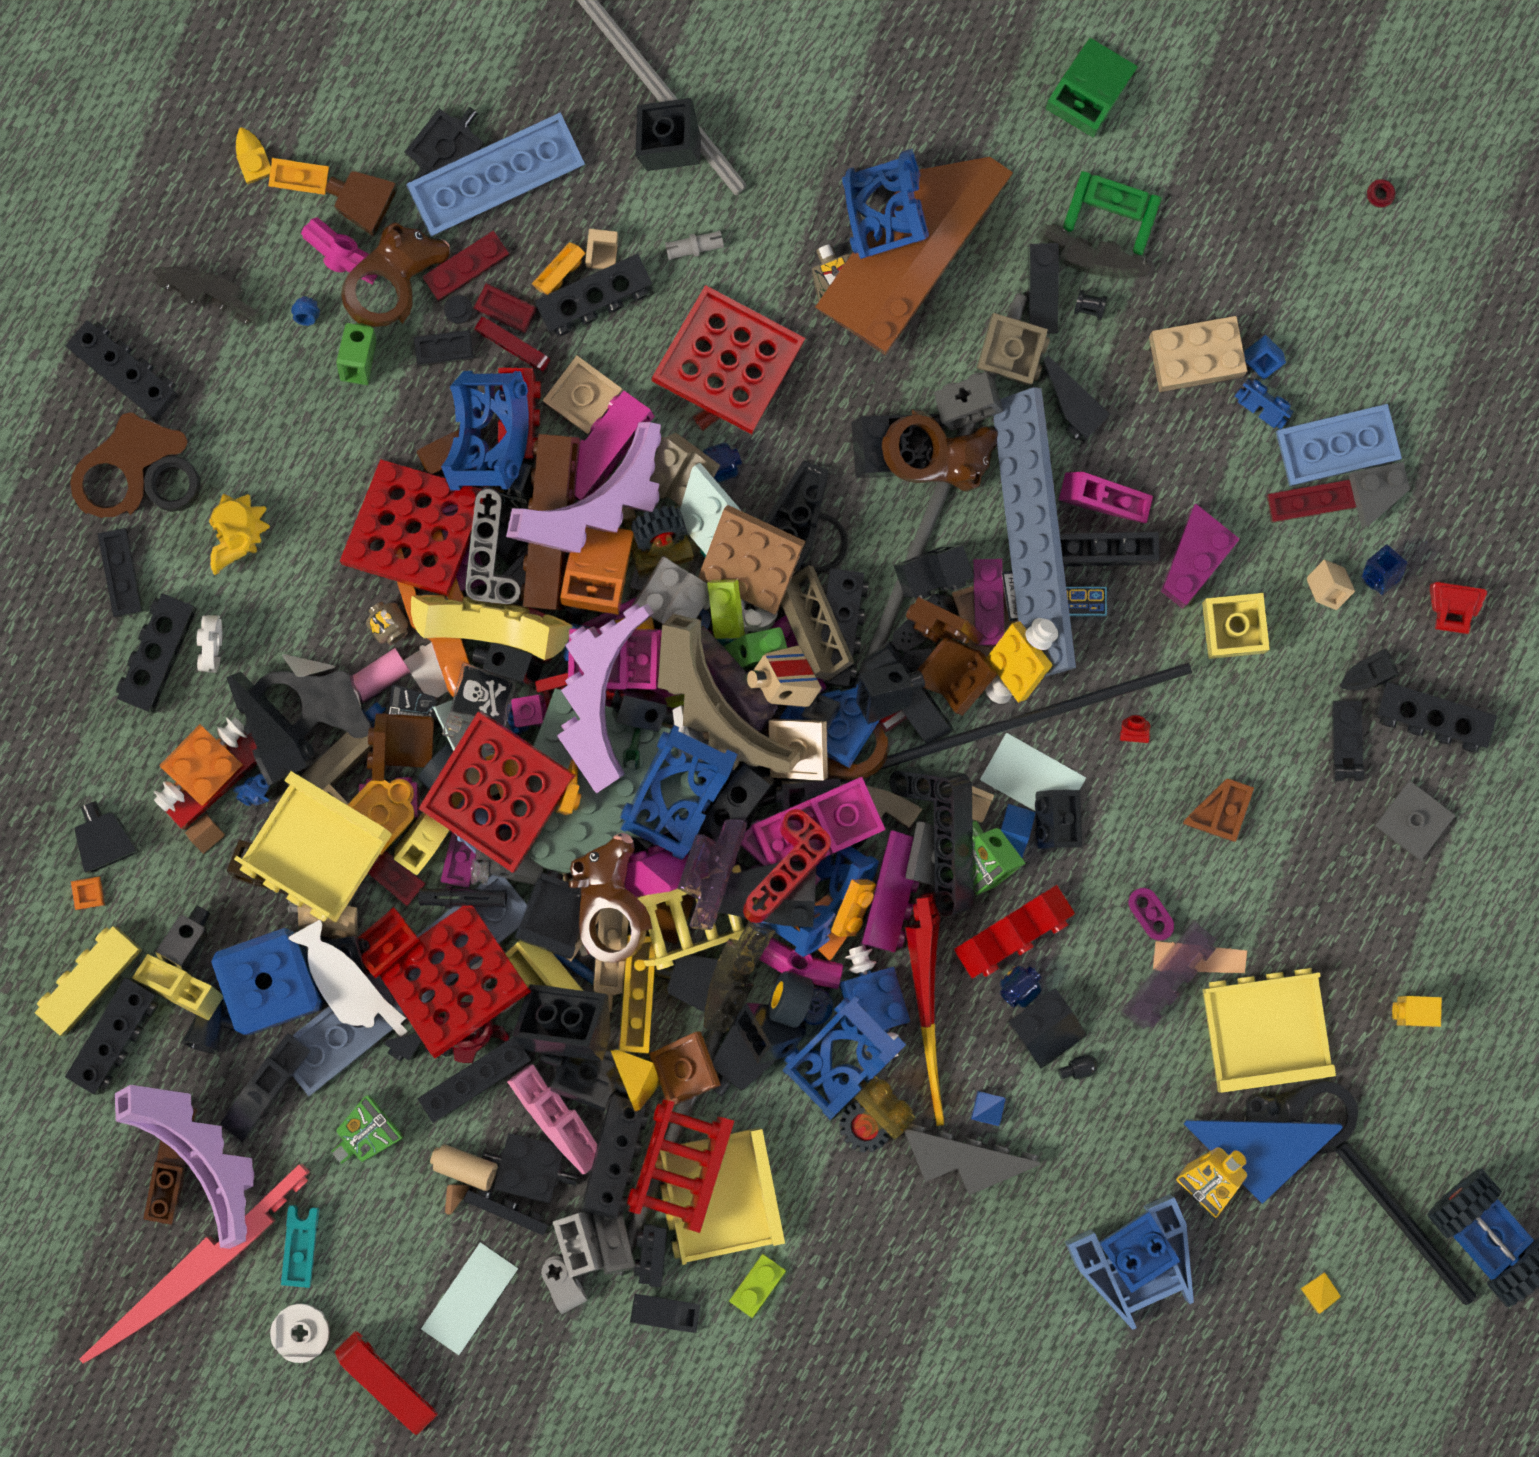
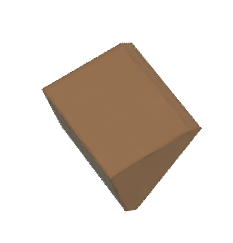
[185,814,225,854]

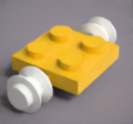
[985,618,1058,704]

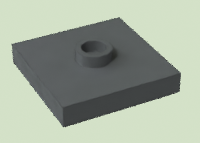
[1374,780,1455,861]
[906,822,935,886]

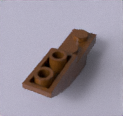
[143,1108,197,1225]

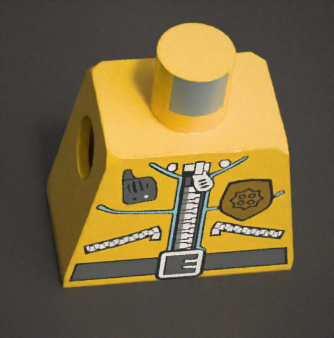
[1176,1147,1247,1218]

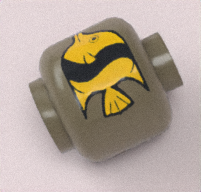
[366,602,409,645]

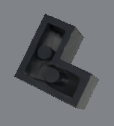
[893,545,974,600]

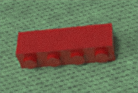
[165,732,257,830]

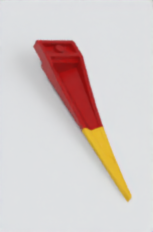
[905,892,944,1126]

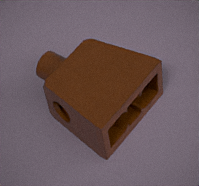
[325,171,398,237]

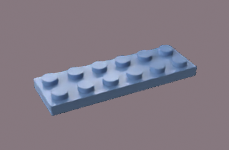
[406,112,585,236]

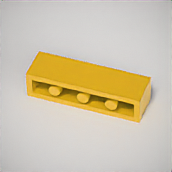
[619,935,655,1053]

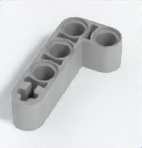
[466,487,521,604]

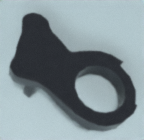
[254,670,372,738]
[1244,1080,1358,1154]

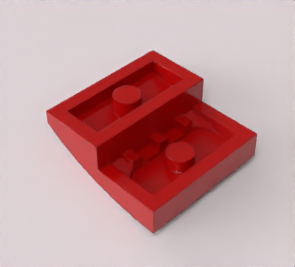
[358,907,420,978]

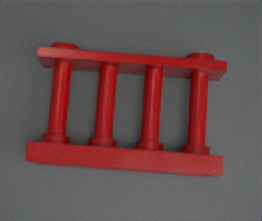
[627,1099,734,1233]

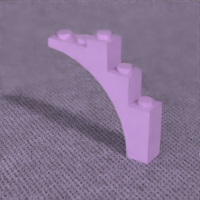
[506,422,661,553]
[557,603,654,793]
[115,1085,254,1249]

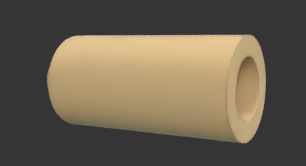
[430,1144,498,1191]

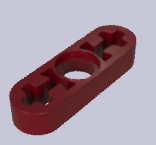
[474,316,551,372]

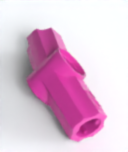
[301,217,378,285]
[754,935,843,989]

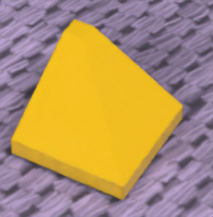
[1300,1272,1341,1314]

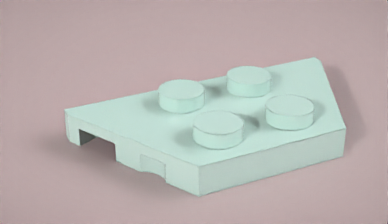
[680,463,741,555]

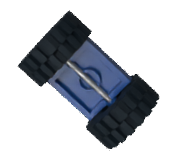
[1427,1168,1539,1307]

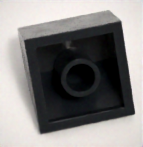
[635,98,701,171]
[1007,988,1087,1069]

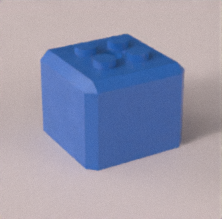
[211,928,325,1035]

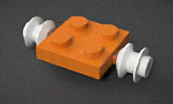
[154,717,247,812]

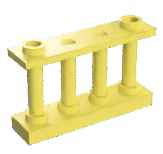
[637,865,758,970]

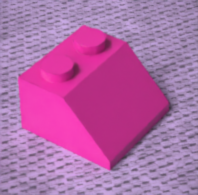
[624,845,707,897]

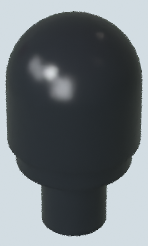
[1058,1054,1098,1080]

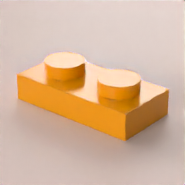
[268,158,329,195]
[532,242,586,295]
[831,879,877,937]

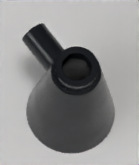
[477,507,528,565]
[181,999,235,1054]

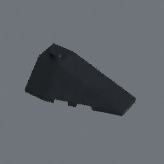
[697,859,816,927]

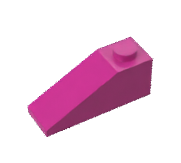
[1059,472,1153,523]

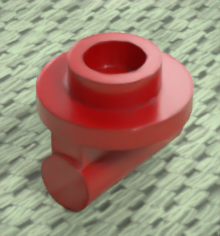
[1120,715,1151,743]

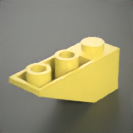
[394,792,464,875]

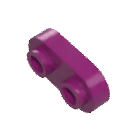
[1128,888,1174,941]

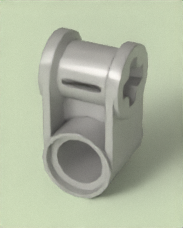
[541,1256,588,1314]

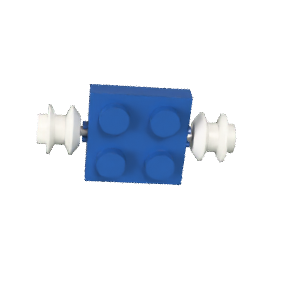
[839,945,910,1057]

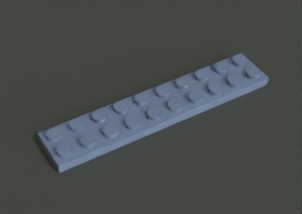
[993,387,1076,677]
[293,875,527,1096]

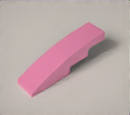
[507,1064,597,1174]

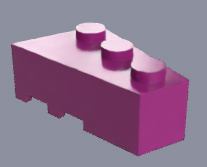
[1161,503,1240,609]

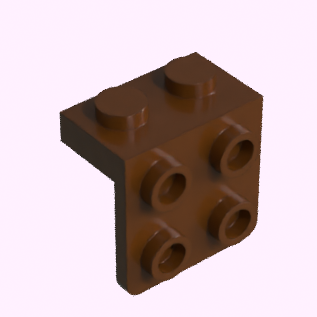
[917,638,998,716]
[367,713,434,781]

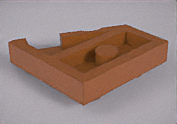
[1183,778,1254,842]

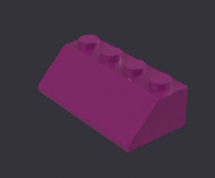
[861,830,919,953]

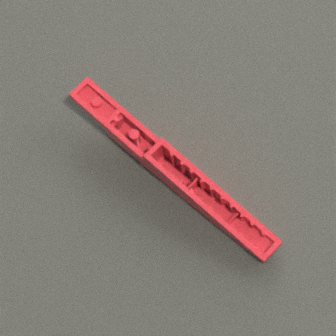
[79,1164,310,1363]

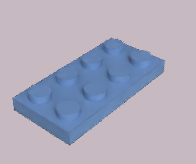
[1276,404,1402,487]

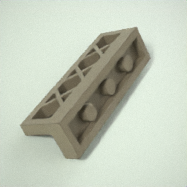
[781,565,854,681]
[275,732,373,804]

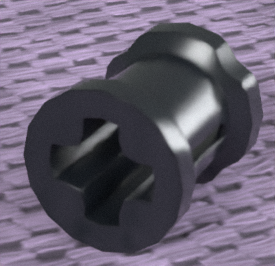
[1074,290,1107,321]

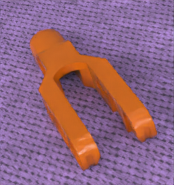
[396,530,471,698]

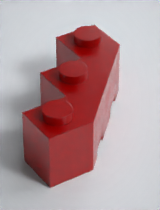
[954,885,1075,978]

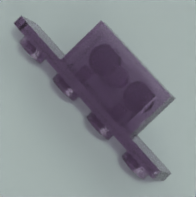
[677,820,747,930]

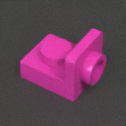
[511,695,547,728]

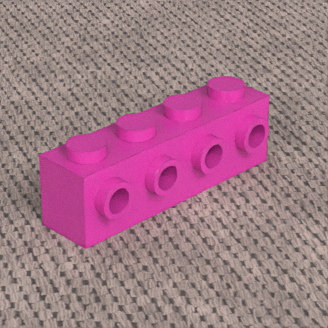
[575,391,655,501]

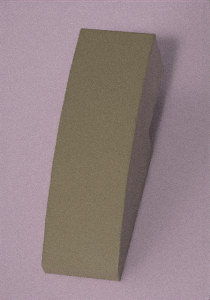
[840,783,922,829]

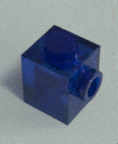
[1362,544,1408,596]

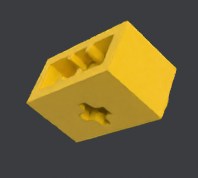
[1392,996,1442,1027]

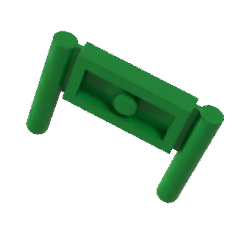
[1063,171,1162,255]

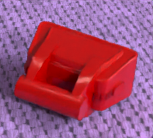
[1430,582,1487,634]

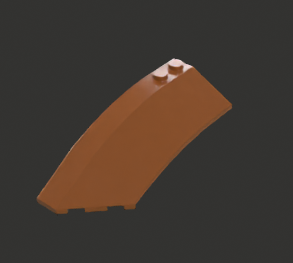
[815,157,1013,356]

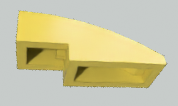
[132,954,223,1021]

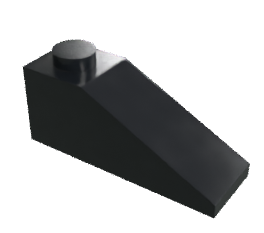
[1028,243,1059,334]
[1042,356,1110,443]

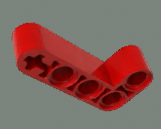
[743,809,831,923]
[335,1330,438,1435]

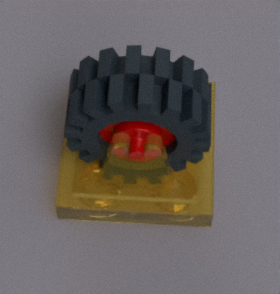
[622,506,694,575]
[839,1076,915,1153]

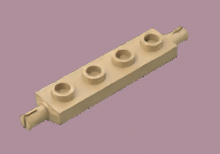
[593,885,628,1012]

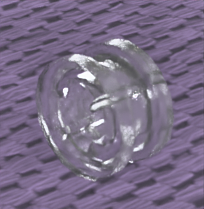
[471,859,489,885]

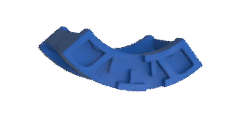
[842,148,929,259]
[441,371,529,490]
[620,725,738,860]
[757,846,879,957]
[782,995,906,1120]

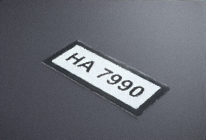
[1002,571,1018,621]

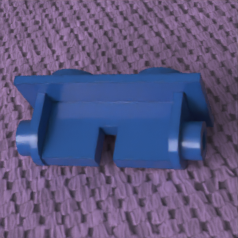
[1234,378,1294,430]
[232,774,270,807]

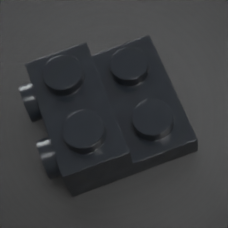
[774,776,840,814]
[634,1224,668,1287]

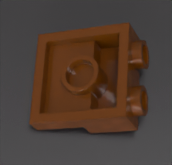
[906,597,984,645]

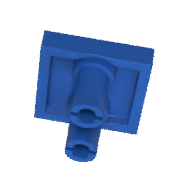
[1099,1211,1180,1293]

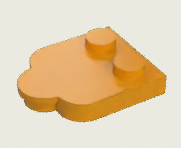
[348,779,415,855]

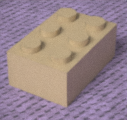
[1149,316,1247,392]

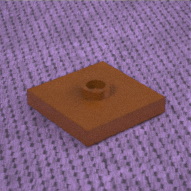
[649,1031,720,1107]

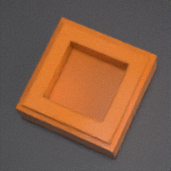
[71,877,105,910]

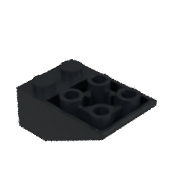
[851,414,944,478]

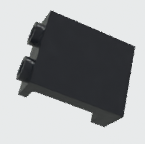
[514,870,581,959]

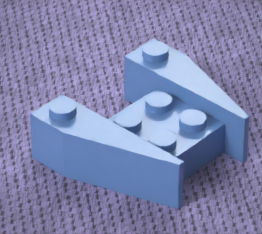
[1065,1194,1194,1330]

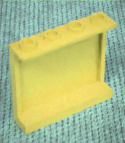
[234,771,392,923]
[1203,968,1336,1093]
[656,1127,785,1265]

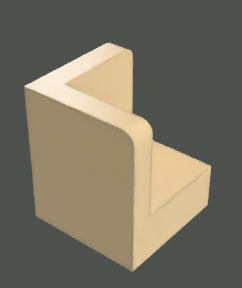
[585,229,618,269]
[1307,559,1355,610]
[972,786,994,823]

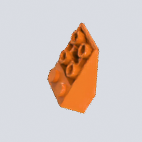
[560,527,634,615]

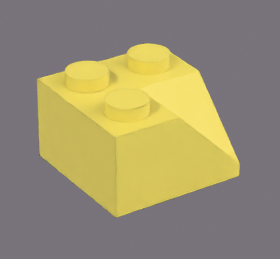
[1202,593,1270,659]

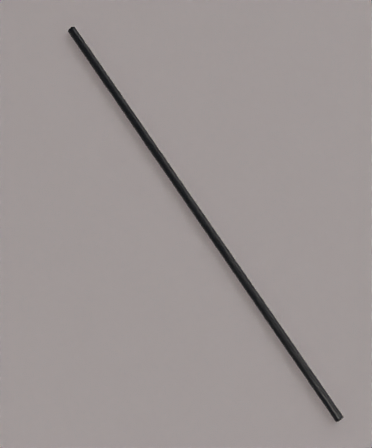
[631,662,1192,846]

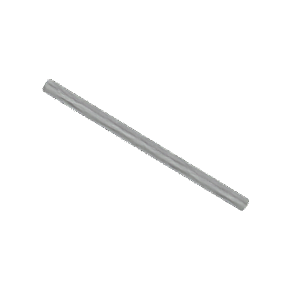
[577,0,747,195]

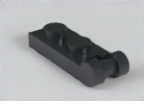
[1332,701,1364,781]

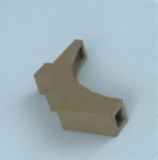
[658,614,800,773]

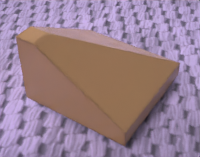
[445,1184,469,1214]

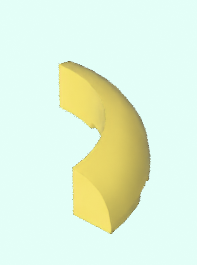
[411,595,572,660]

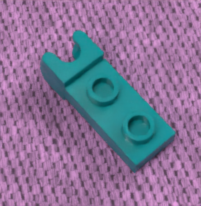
[281,1205,319,1288]

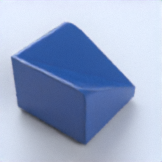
[1244,335,1286,380]
[971,1091,1005,1126]

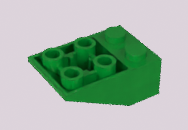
[1046,38,1138,138]

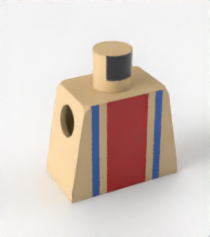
[747,646,821,707]

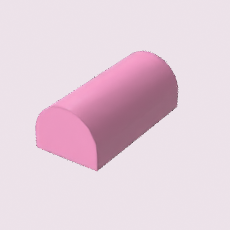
[353,648,411,704]

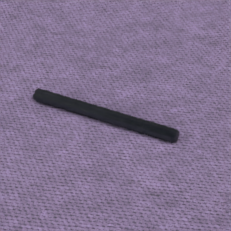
[1336,1142,1477,1306]

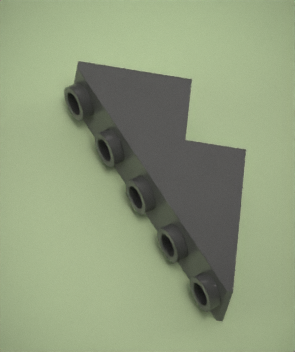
[903,1124,1040,1195]

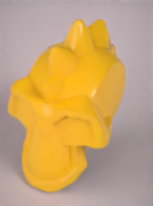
[209,494,270,575]

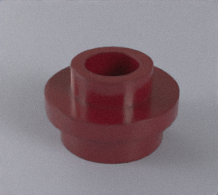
[1367,179,1395,208]

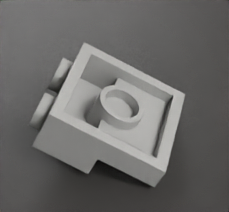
[632,557,710,625]

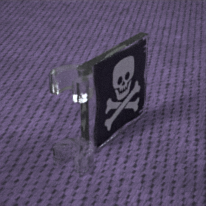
[442,663,517,753]

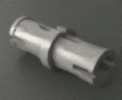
[665,230,724,260]

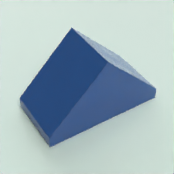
[1000,804,1036,858]

